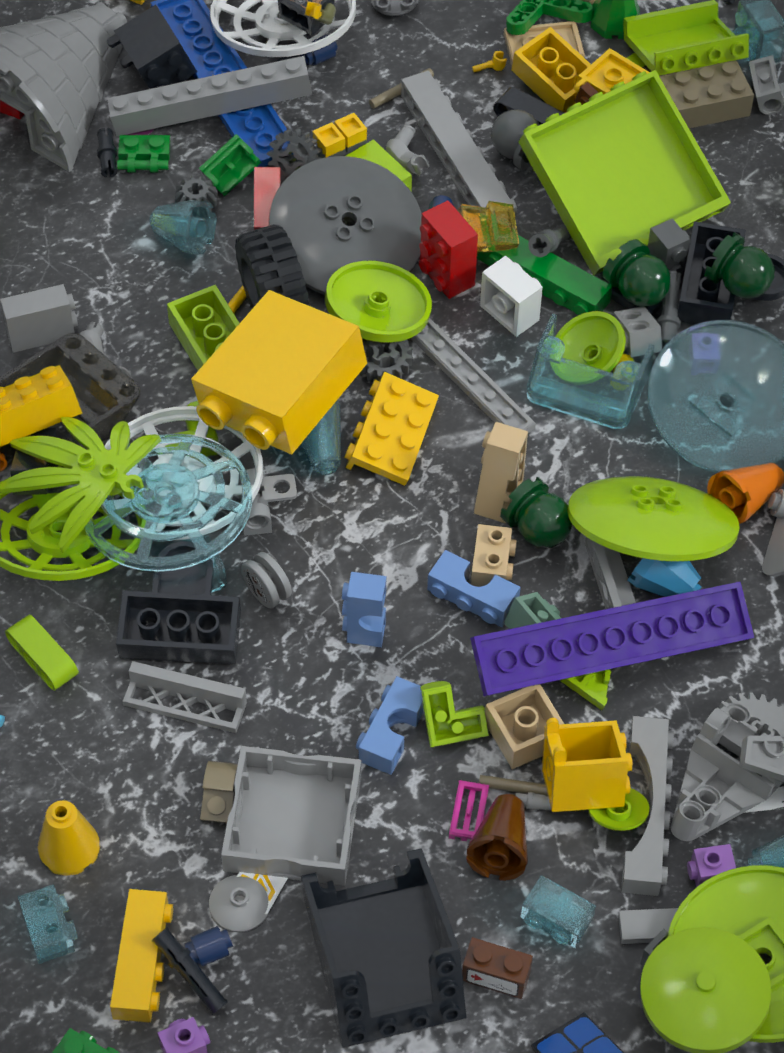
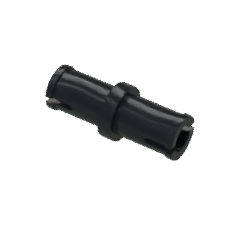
[97,128,117,178]

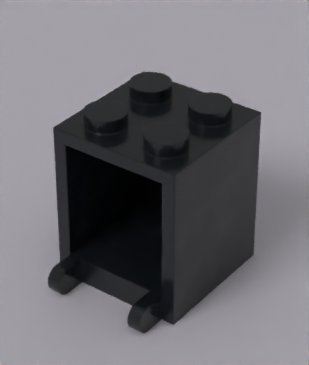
[107,5,197,89]

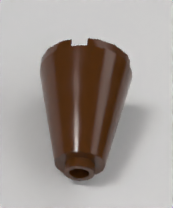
[466,794,528,881]

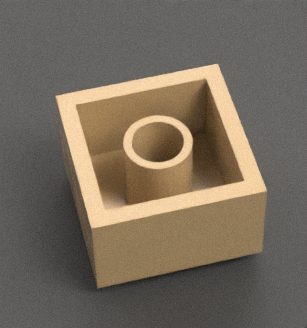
[485,684,564,769]

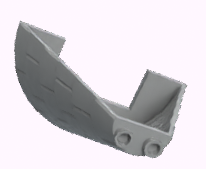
[0,2,127,172]

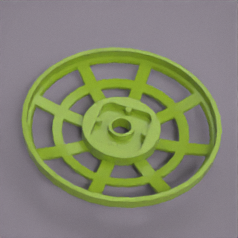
[0,465,147,581]

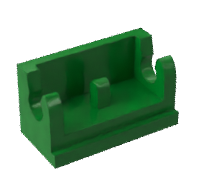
[199,134,261,196]

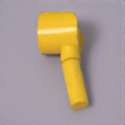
[472,51,507,72]

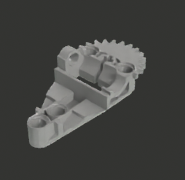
[671,693,784,841]

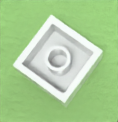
[480,256,543,337]

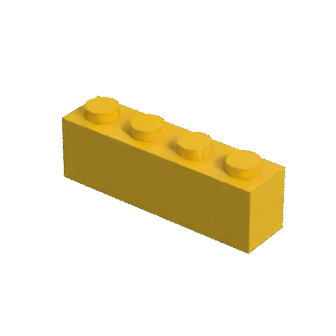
[110,889,173,1023]

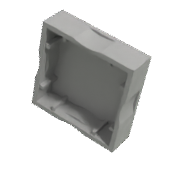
[221,746,361,886]

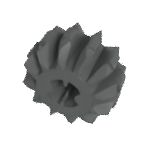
[174,176,218,219]

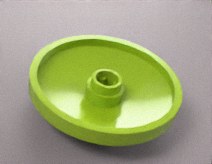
[325,261,432,343]
[641,927,771,1053]

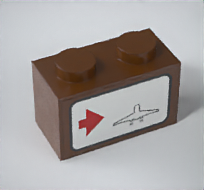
[462,937,533,999]

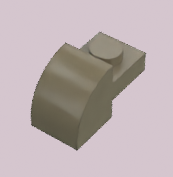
[200,761,238,823]

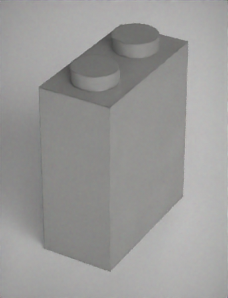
[0,284,78,353]

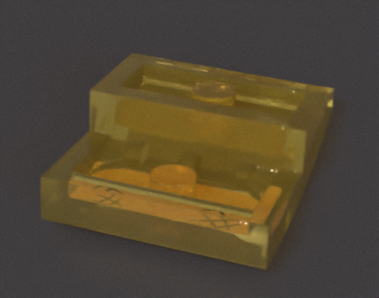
[458,201,519,252]

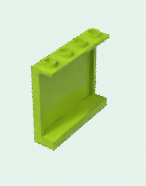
[624,0,749,76]

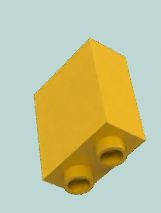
[191,290,367,455]

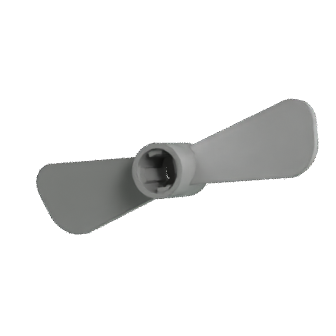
[762,489,784,577]

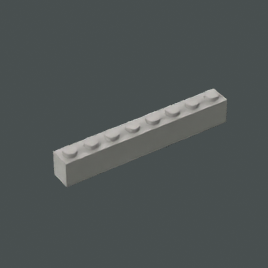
[107,56,313,137]
[401,70,517,228]

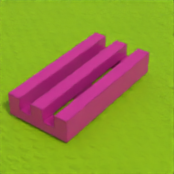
[449,780,489,842]

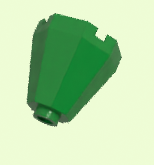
[591,0,640,39]

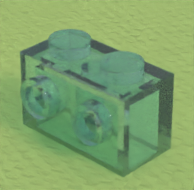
[521,875,596,948]
[18,884,78,964]

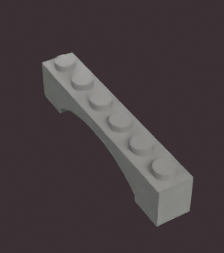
[621,716,674,896]

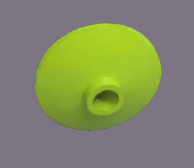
[588,788,650,831]

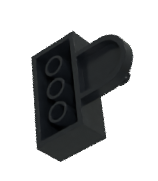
[677,221,784,330]
[116,541,241,664]

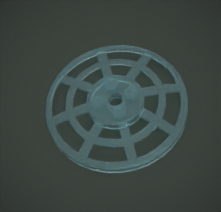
[84,434,252,572]

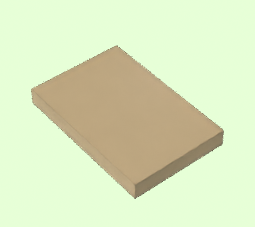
[504,21,585,66]

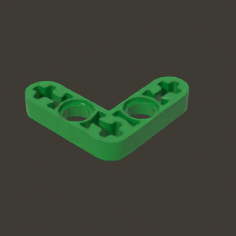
[506,0,593,35]

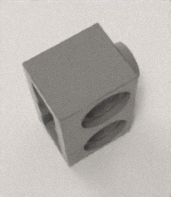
[614,307,662,357]

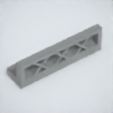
[585,537,636,609]
[123,661,247,733]

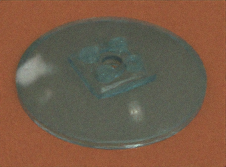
[647,320,784,473]

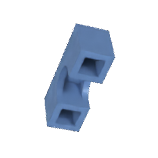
[427,550,521,627]
[342,572,387,647]
[356,676,424,775]

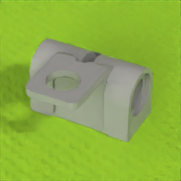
[749,55,784,115]
[238,469,297,536]

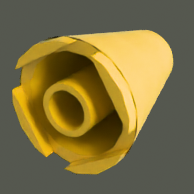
[38,800,100,876]

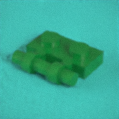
[117,135,171,173]

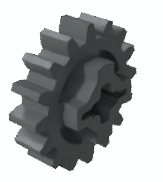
[267,128,322,181]
[359,340,413,381]

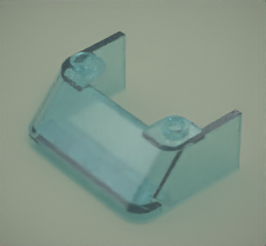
[526,314,655,429]

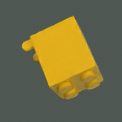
[574,48,650,104]
[542,718,632,812]

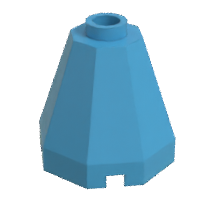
[627,558,702,597]

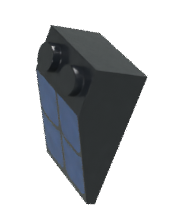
[531,1013,624,1053]

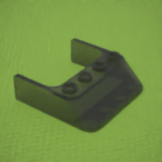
[0,333,141,468]

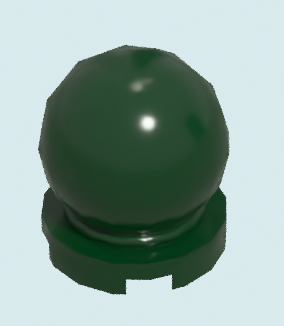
[705,232,775,299]
[603,239,671,307]
[500,477,572,548]

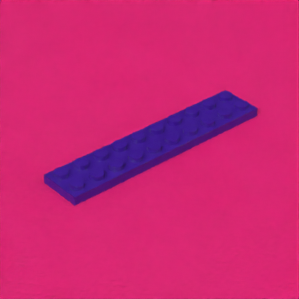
[470,581,754,697]

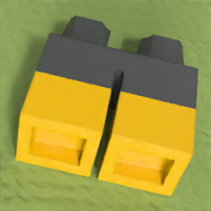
[312,113,367,158]

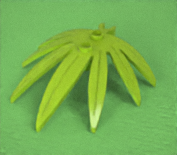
[0,417,161,553]

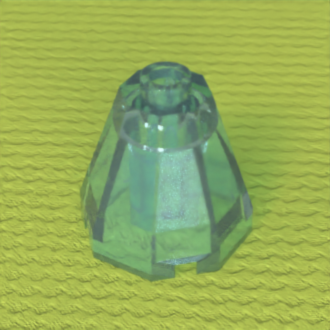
[150,200,217,254]

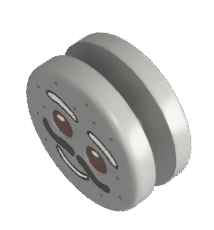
[241,552,292,608]

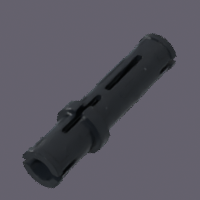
[151,927,228,1015]

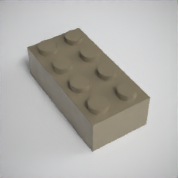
[659,60,754,128]

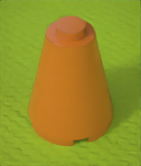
[707,463,784,524]

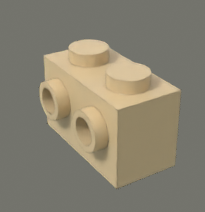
[471,524,517,587]

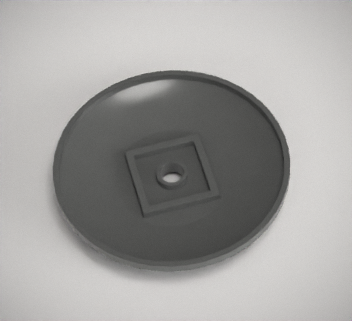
[269,156,422,295]

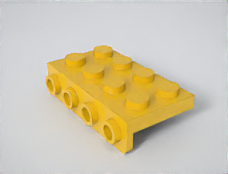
[344,372,439,486]

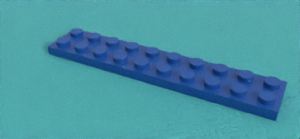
[151,0,294,171]

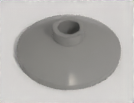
[209,875,270,932]

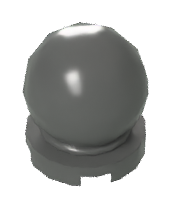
[491,109,539,172]

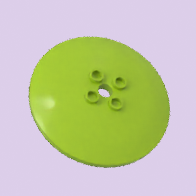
[568,476,739,561]
[667,865,784,1043]

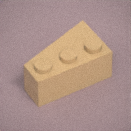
[474,422,528,523]

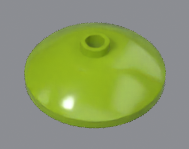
[550,311,626,385]

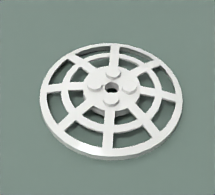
[210,0,356,57]
[101,406,263,541]

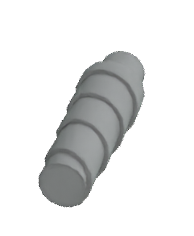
[515,792,551,810]

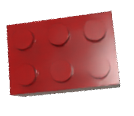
[419,200,478,299]

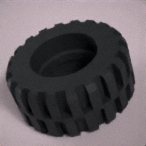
[235,224,309,310]

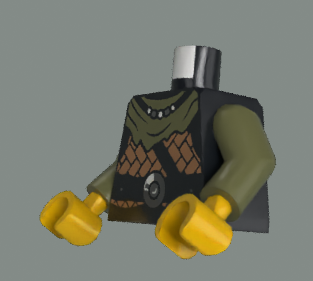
[278,0,336,35]

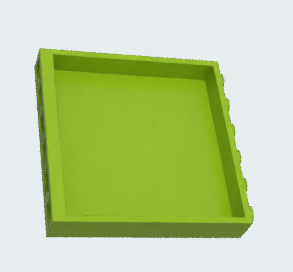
[519,70,731,276]

